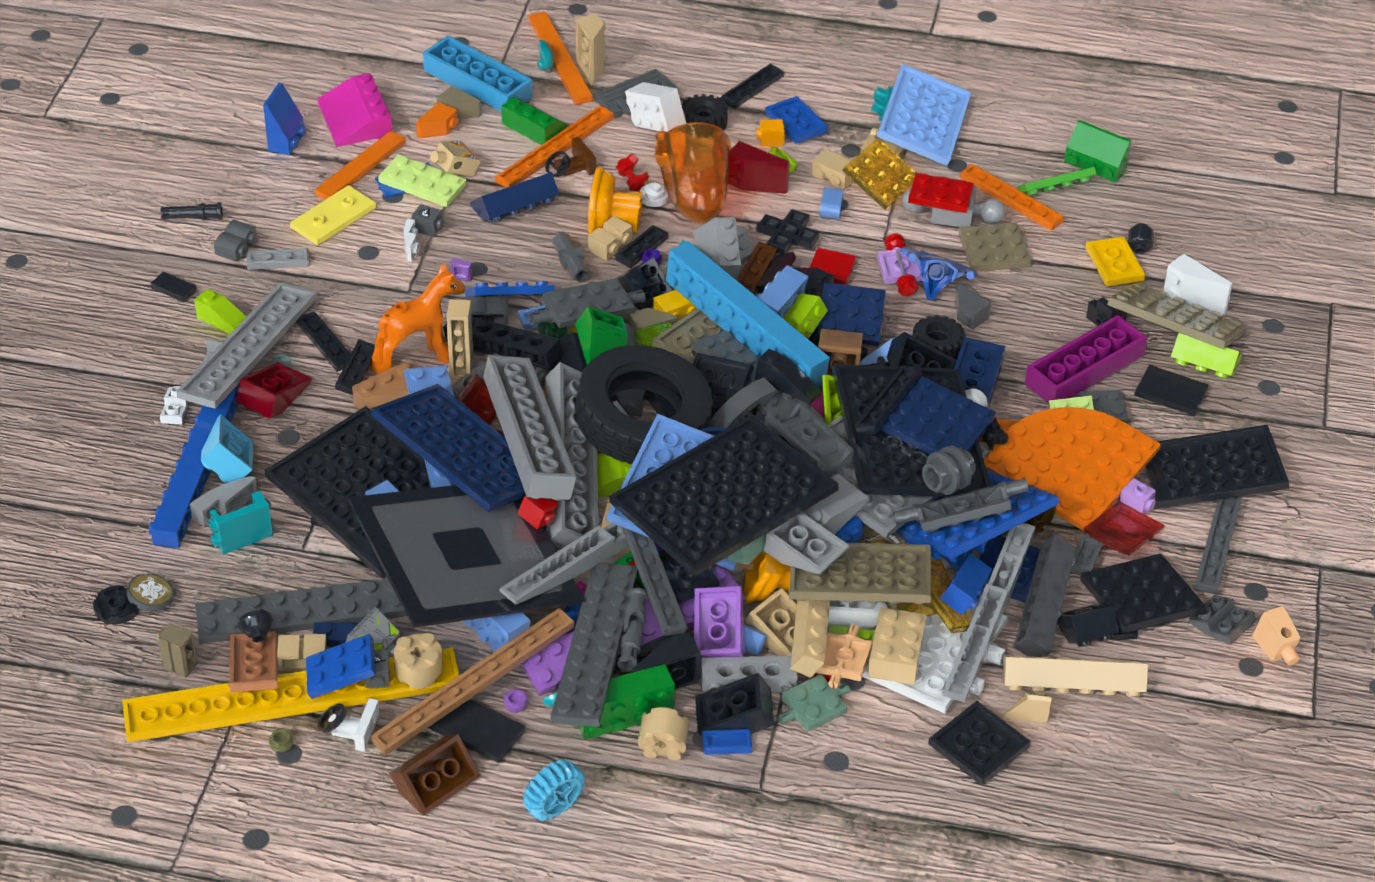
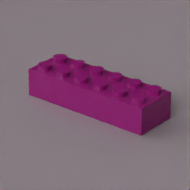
[1025,315,1147,404]

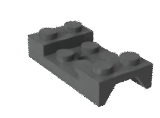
[764,402,854,473]

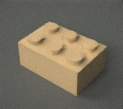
[868,607,927,685]

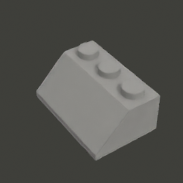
[694,217,741,280]

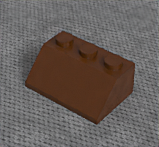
[389,734,481,815]

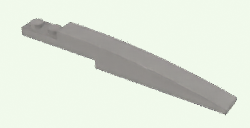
[500,523,629,604]
[942,523,1035,702]

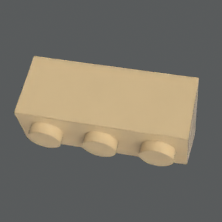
[576,13,606,85]

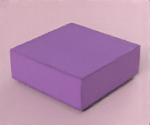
[450,258,473,282]

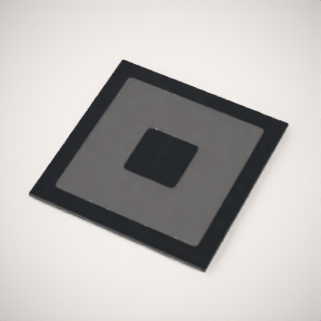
[348,485,586,628]

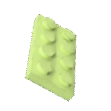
[378,154,466,207]

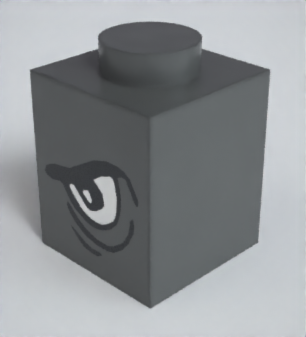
[412,204,444,237]
[365,650,390,688]

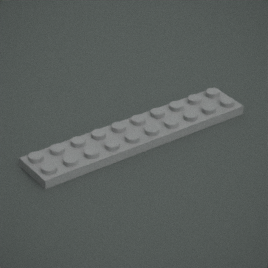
[177,283,317,409]

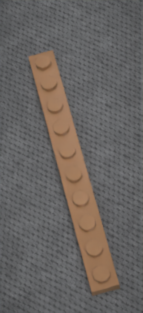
[370,608,575,756]

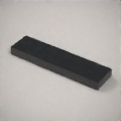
[721,63,784,109]
[297,311,351,372]

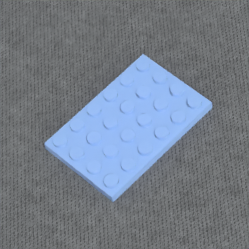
[877,63,971,166]

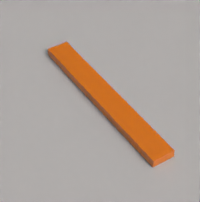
[528,11,593,105]
[495,105,614,188]

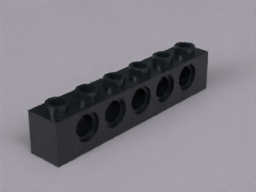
[443,317,563,370]

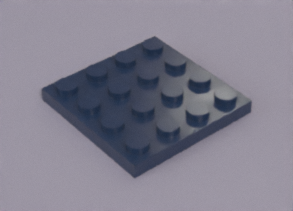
[880,376,996,454]

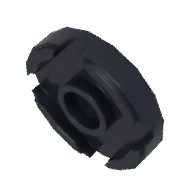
[93,585,139,625]

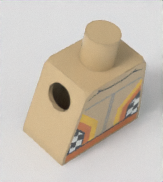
[431,140,481,177]

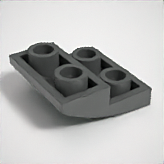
[1189,595,1256,644]

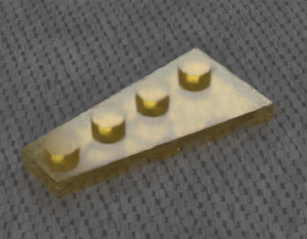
[930,558,971,633]

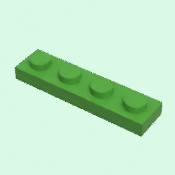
[1017,167,1096,195]

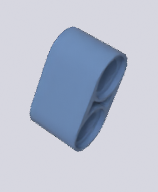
[820,187,844,219]

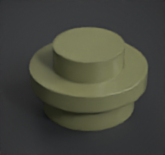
[269,729,293,752]

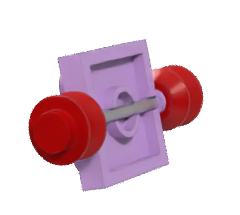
[877,233,923,296]

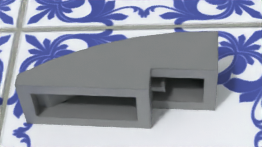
[190,476,257,527]

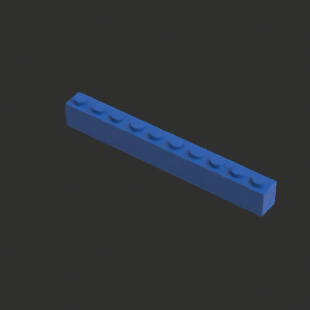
[149,383,240,548]

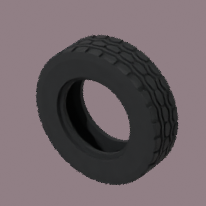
[575,345,713,464]

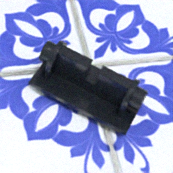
[982,417,1008,450]

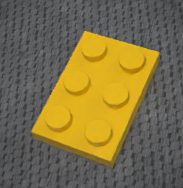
[1085,236,1145,287]

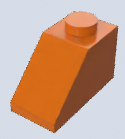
[416,102,458,138]

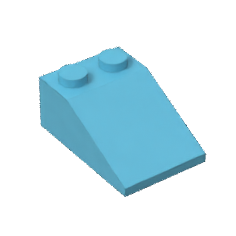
[201,414,253,483]

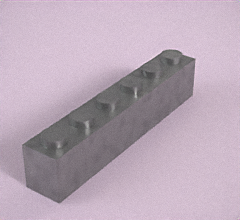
[1013,534,1076,657]

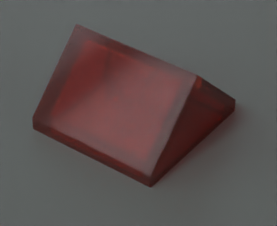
[457,373,497,425]

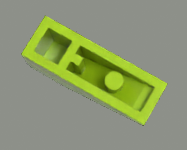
[194,289,246,334]

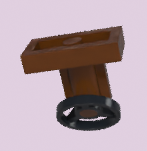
[545,136,596,177]

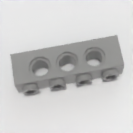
[701,656,797,693]

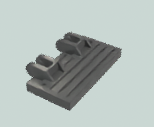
[594,69,677,119]

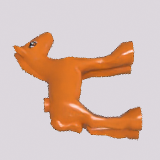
[371,263,465,374]

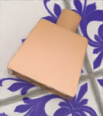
[1252,606,1300,666]

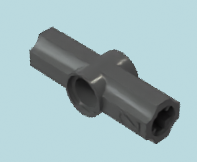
[553,232,590,283]

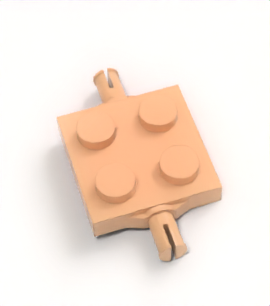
[816,624,873,688]

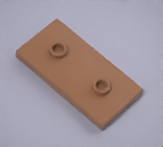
[229,631,278,693]

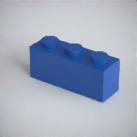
[940,553,993,615]

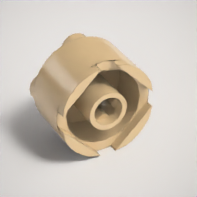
[394,633,443,688]
[638,708,690,760]

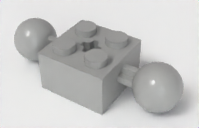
[902,185,1006,227]

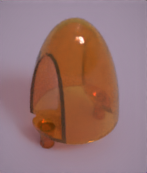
[655,122,731,224]

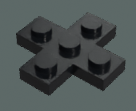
[757,209,819,254]

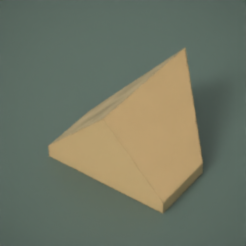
[1000,690,1052,723]

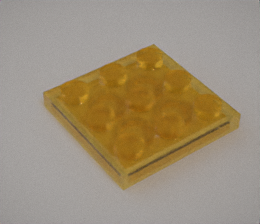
[842,138,916,210]

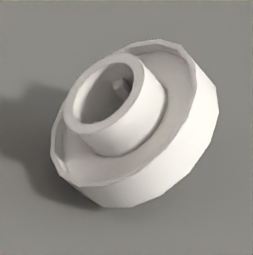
[640,183,669,207]

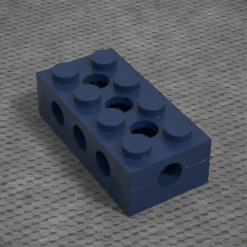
[954,337,1005,409]

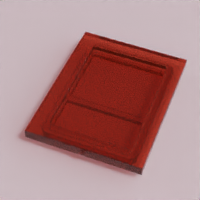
[1083,501,1165,556]

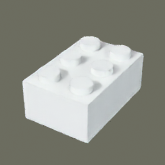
[625,82,686,133]

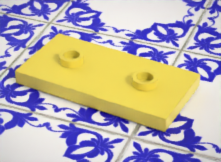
[290,185,376,245]

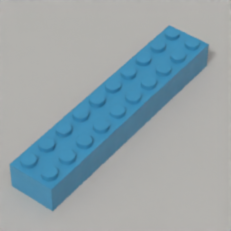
[666,241,830,390]

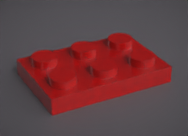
[908,173,974,214]

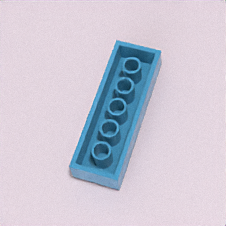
[423,36,533,111]

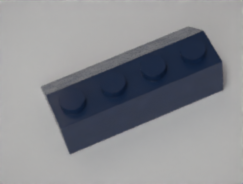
[469,172,560,223]

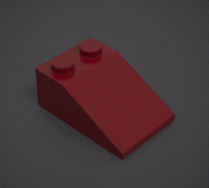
[726,141,790,194]
[236,362,312,418]

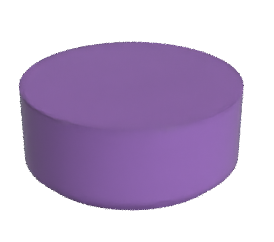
[504,689,528,713]

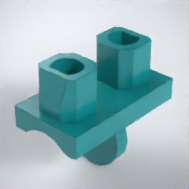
[871,85,893,121]

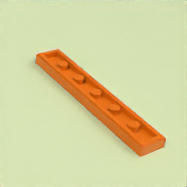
[315,131,406,200]
[960,164,1064,231]

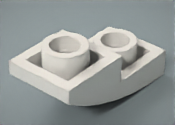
[404,219,420,262]
[160,386,188,424]

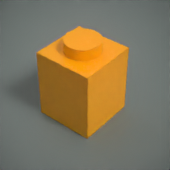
[756,119,784,147]

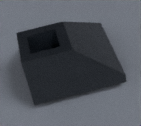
[617,257,672,310]

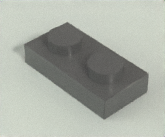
[1071,534,1104,574]

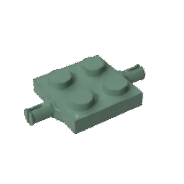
[778,674,850,732]

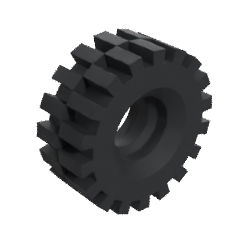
[681,94,728,138]

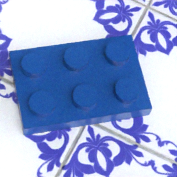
[765,96,828,144]
[306,634,376,699]

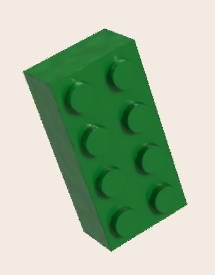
[578,664,675,740]

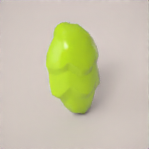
[769,146,798,173]

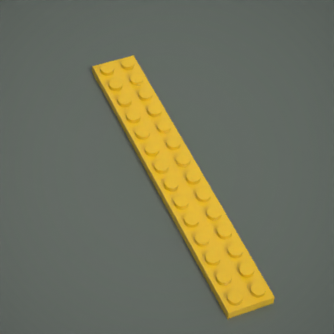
[122,647,459,742]

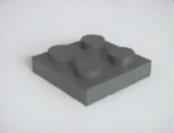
[1078,390,1129,424]

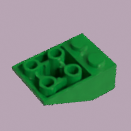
[575,306,627,364]

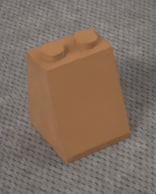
[818,329,863,377]

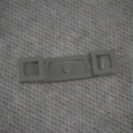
[708,378,778,428]

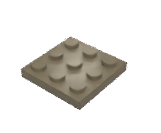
[958,223,1031,272]

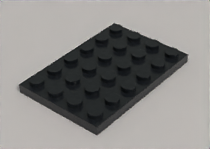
[1145,424,1289,508]

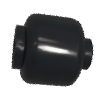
[1127,223,1154,254]

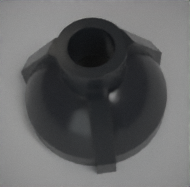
[237,609,273,643]

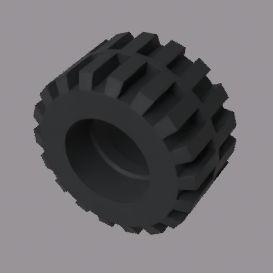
[912,315,965,360]

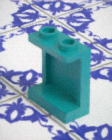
[208,491,273,555]

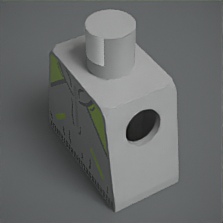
[345,607,400,657]

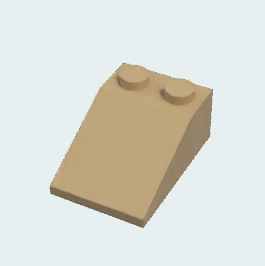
[744,588,797,656]

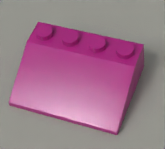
[317,73,392,147]

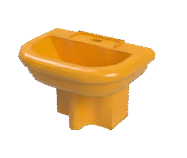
[588,166,643,235]
[742,550,791,604]

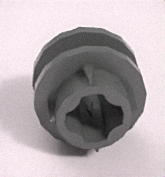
[922,446,976,495]

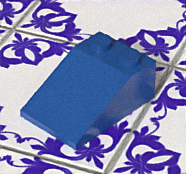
[263,82,306,156]

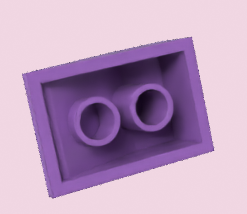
[694,586,745,664]

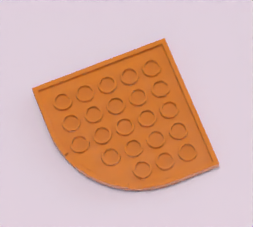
[984,407,1161,534]

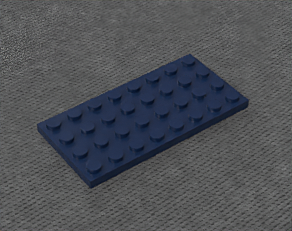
[371,384,526,512]

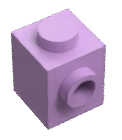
[1119,478,1156,517]

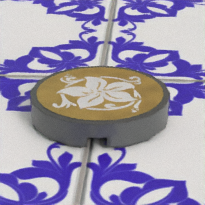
[126,573,174,612]

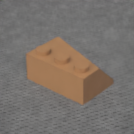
[352,361,413,411]

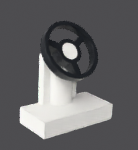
[318,698,379,752]

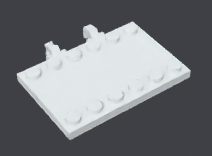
[862,584,1008,713]

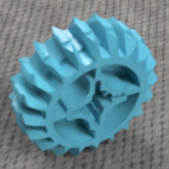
[523,759,585,821]

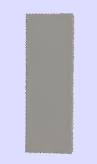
[247,248,309,270]

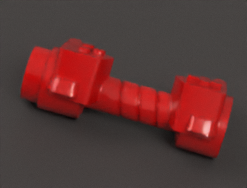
[616,154,649,192]

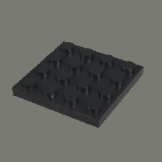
[1080,553,1206,634]

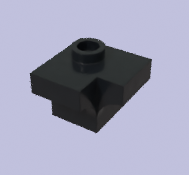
[1086,297,1127,326]

